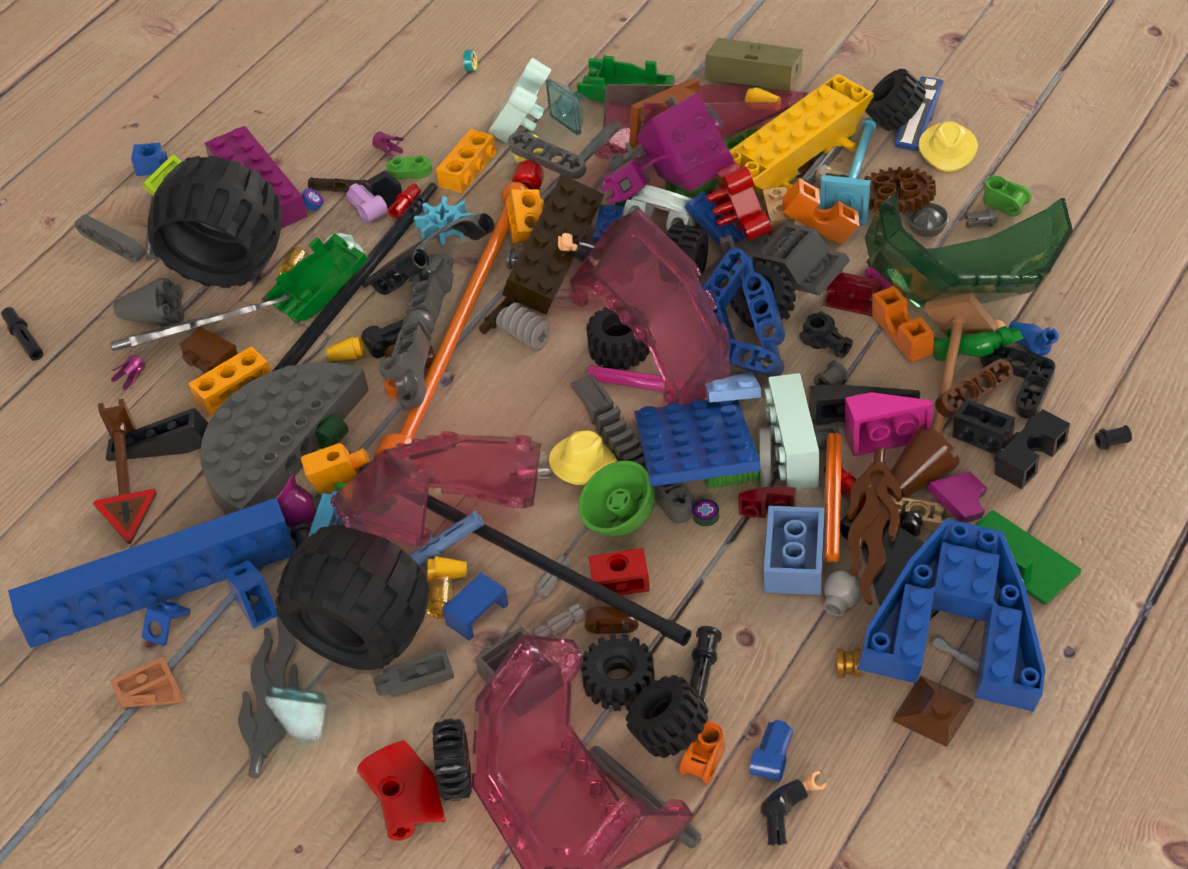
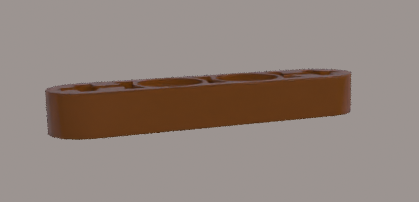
[935,359,1014,417]

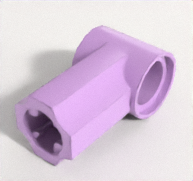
[346,183,388,224]

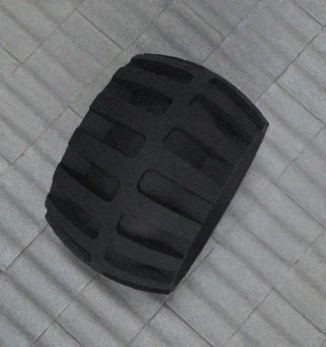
[148,156,281,288]

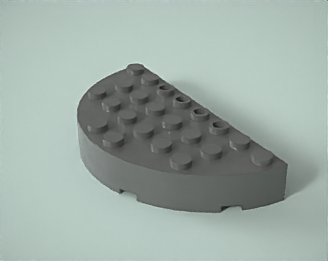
[200,363,369,515]

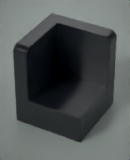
[366,170,402,208]

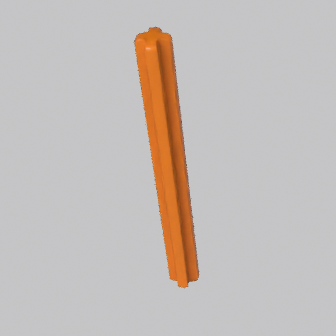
[824,432,842,563]

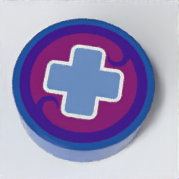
[301,189,324,211]

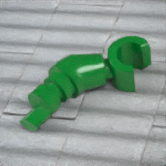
[933,326,1024,361]

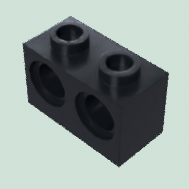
[952,399,1015,454]

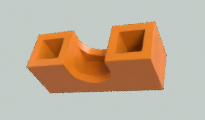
[782,178,859,245]
[872,285,934,363]

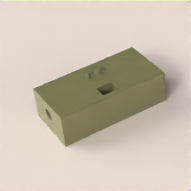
[705,38,803,91]

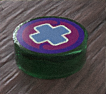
[692,499,719,526]

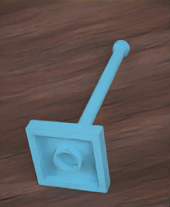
[820,118,877,226]

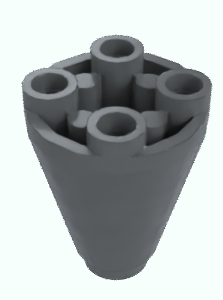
[113,278,183,326]

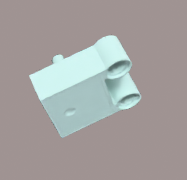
[488,57,551,144]

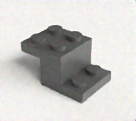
[753,222,850,296]

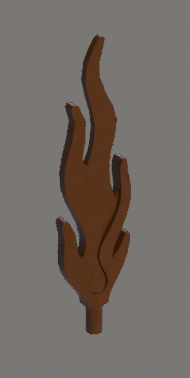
[847,447,902,605]

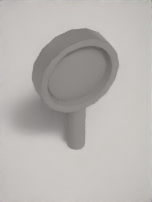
[760,428,771,488]

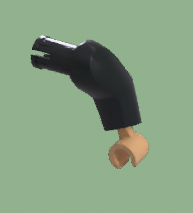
[558,233,614,268]
[760,771,826,846]

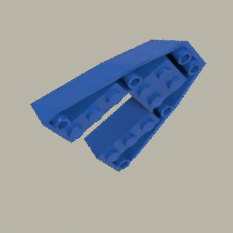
[857,518,1045,711]

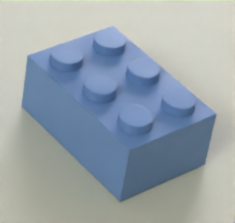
[764,506,824,595]

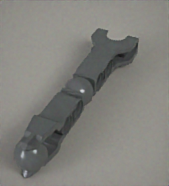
[379,254,454,411]

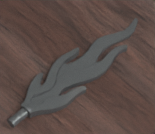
[238,615,299,778]

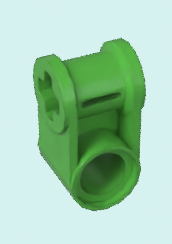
[983,176,1032,216]

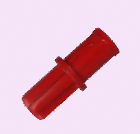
[388,183,421,219]

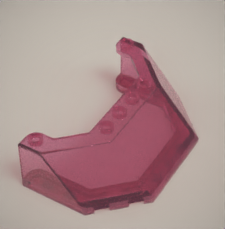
[570,209,730,405]
[330,431,541,547]
[472,634,694,869]

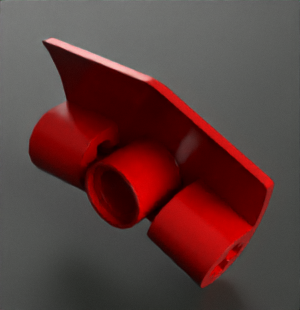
[357,740,446,841]

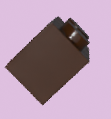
[180,326,238,374]

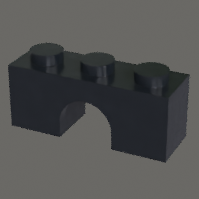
[994,409,1070,489]

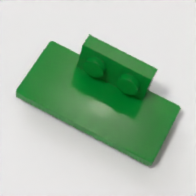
[975,510,1081,605]

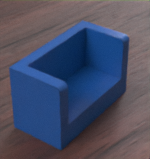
[443,573,509,641]

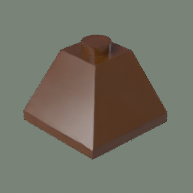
[893,676,975,747]

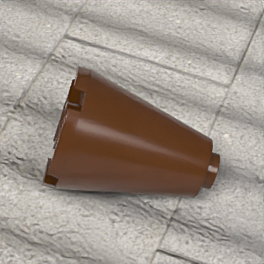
[889,426,960,498]

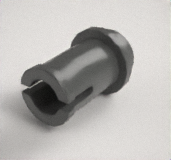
[965,207,998,228]

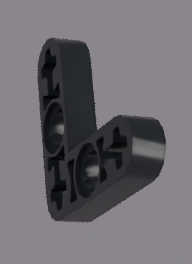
[981,345,1056,418]

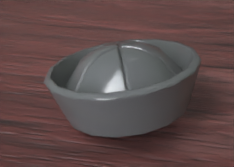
[907,203,949,237]

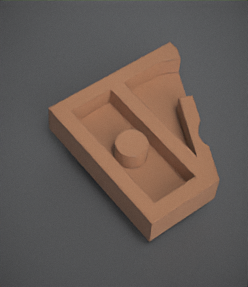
[110,656,184,707]

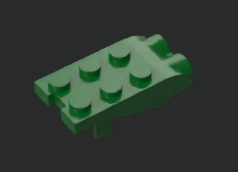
[577,55,674,106]
[265,233,368,324]

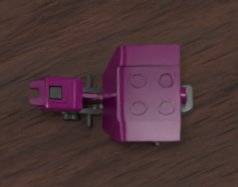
[600,92,735,205]

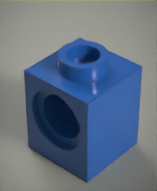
[131,142,168,176]

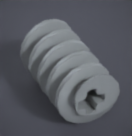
[496,302,550,351]

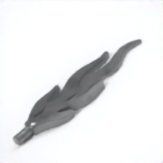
[110,295,291,351]

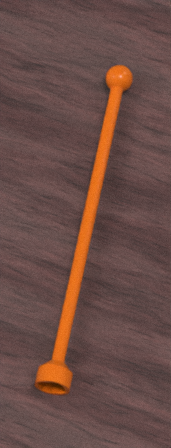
[374,182,529,478]

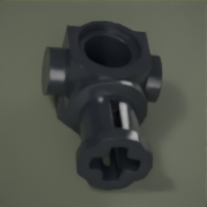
[799,311,853,358]

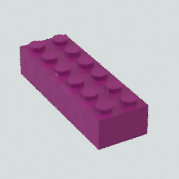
[204,125,308,229]

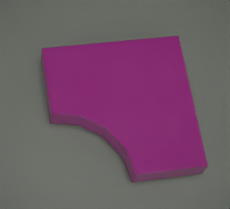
[927,471,987,523]

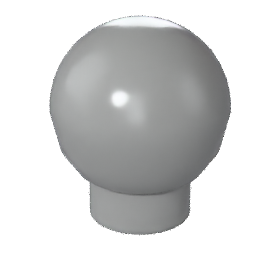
[823,570,862,617]

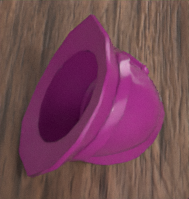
[277,474,317,527]

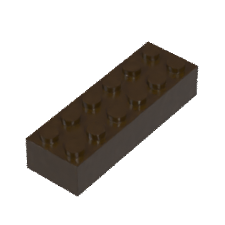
[502,174,605,315]

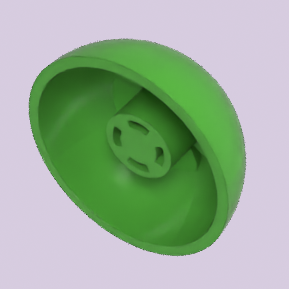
[578,461,655,537]

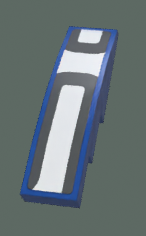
[895,76,944,152]

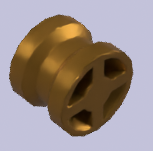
[836,648,861,678]

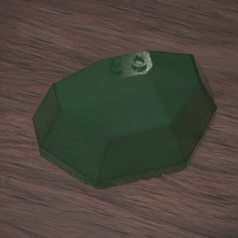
[865,195,1073,307]

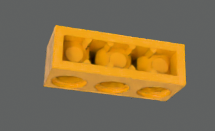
[436,128,497,193]
[188,346,271,416]

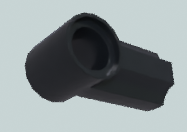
[361,319,404,358]

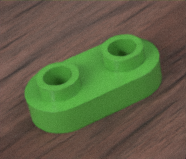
[386,156,432,179]

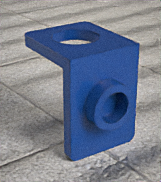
[142,601,190,646]

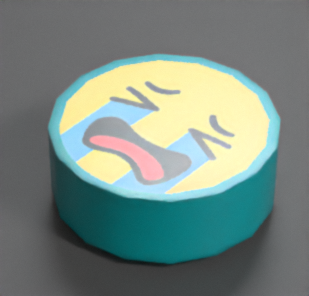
[463,49,477,72]

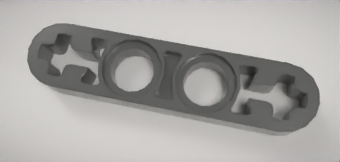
[508,131,586,179]
[74,214,145,263]

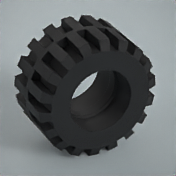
[865,68,926,131]
[659,223,709,289]
[730,261,796,330]
[586,304,651,370]
[626,675,708,758]

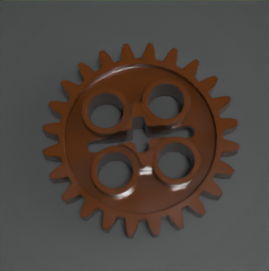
[865,166,936,215]

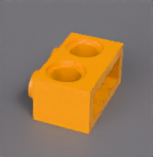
[506,189,544,243]

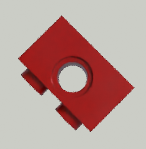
[588,548,650,600]

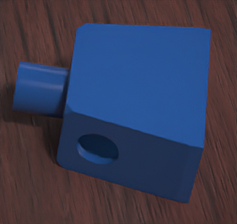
[224,561,278,628]

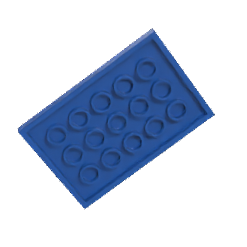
[634,399,761,487]

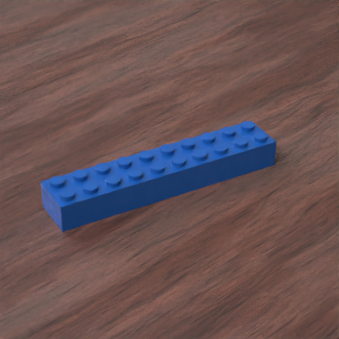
[8,498,294,648]

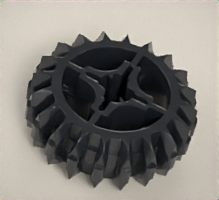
[432,718,472,801]

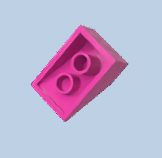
[845,392,933,456]

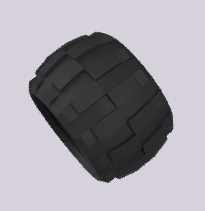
[275,525,429,670]

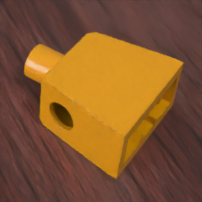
[300,443,370,496]

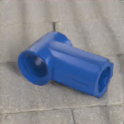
[749,720,793,782]

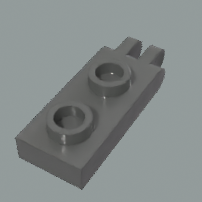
[373,649,455,697]

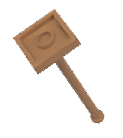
[924,293,996,435]

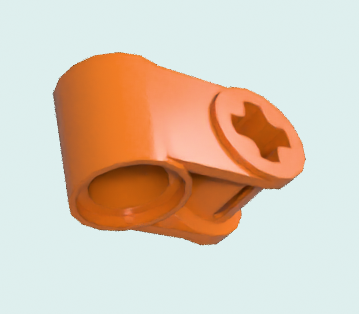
[679,722,725,784]

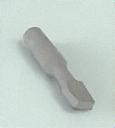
[932,637,979,674]

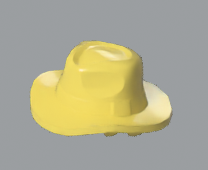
[919,121,978,172]
[548,430,616,485]

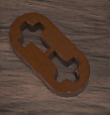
[584,607,639,634]

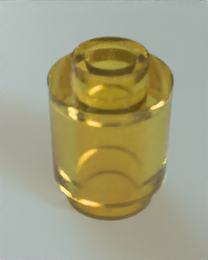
[278,247,308,274]
[426,576,455,619]

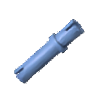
[408,510,484,567]

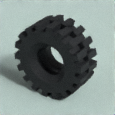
[580,634,655,711]

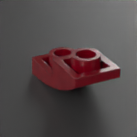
[738,487,796,518]

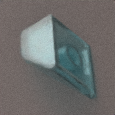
[545,79,584,136]
[265,685,326,743]

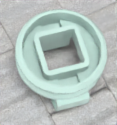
[623,185,696,230]

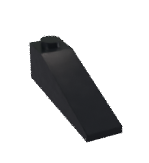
[809,384,920,424]
[106,408,208,461]

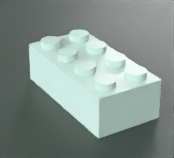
[764,373,819,490]

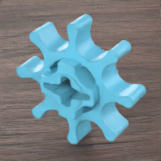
[414,196,472,245]

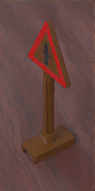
[93,398,157,544]

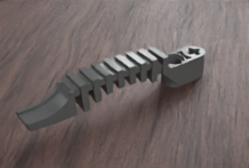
[571,374,692,523]

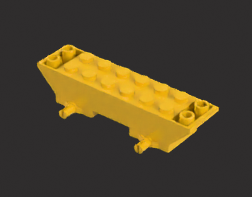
[730,74,874,196]

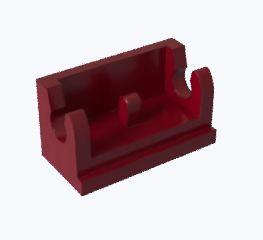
[825,272,882,317]

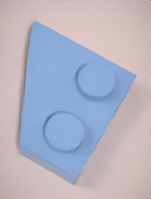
[705,371,761,402]

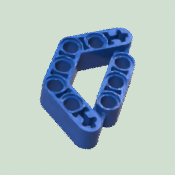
[695,248,785,377]

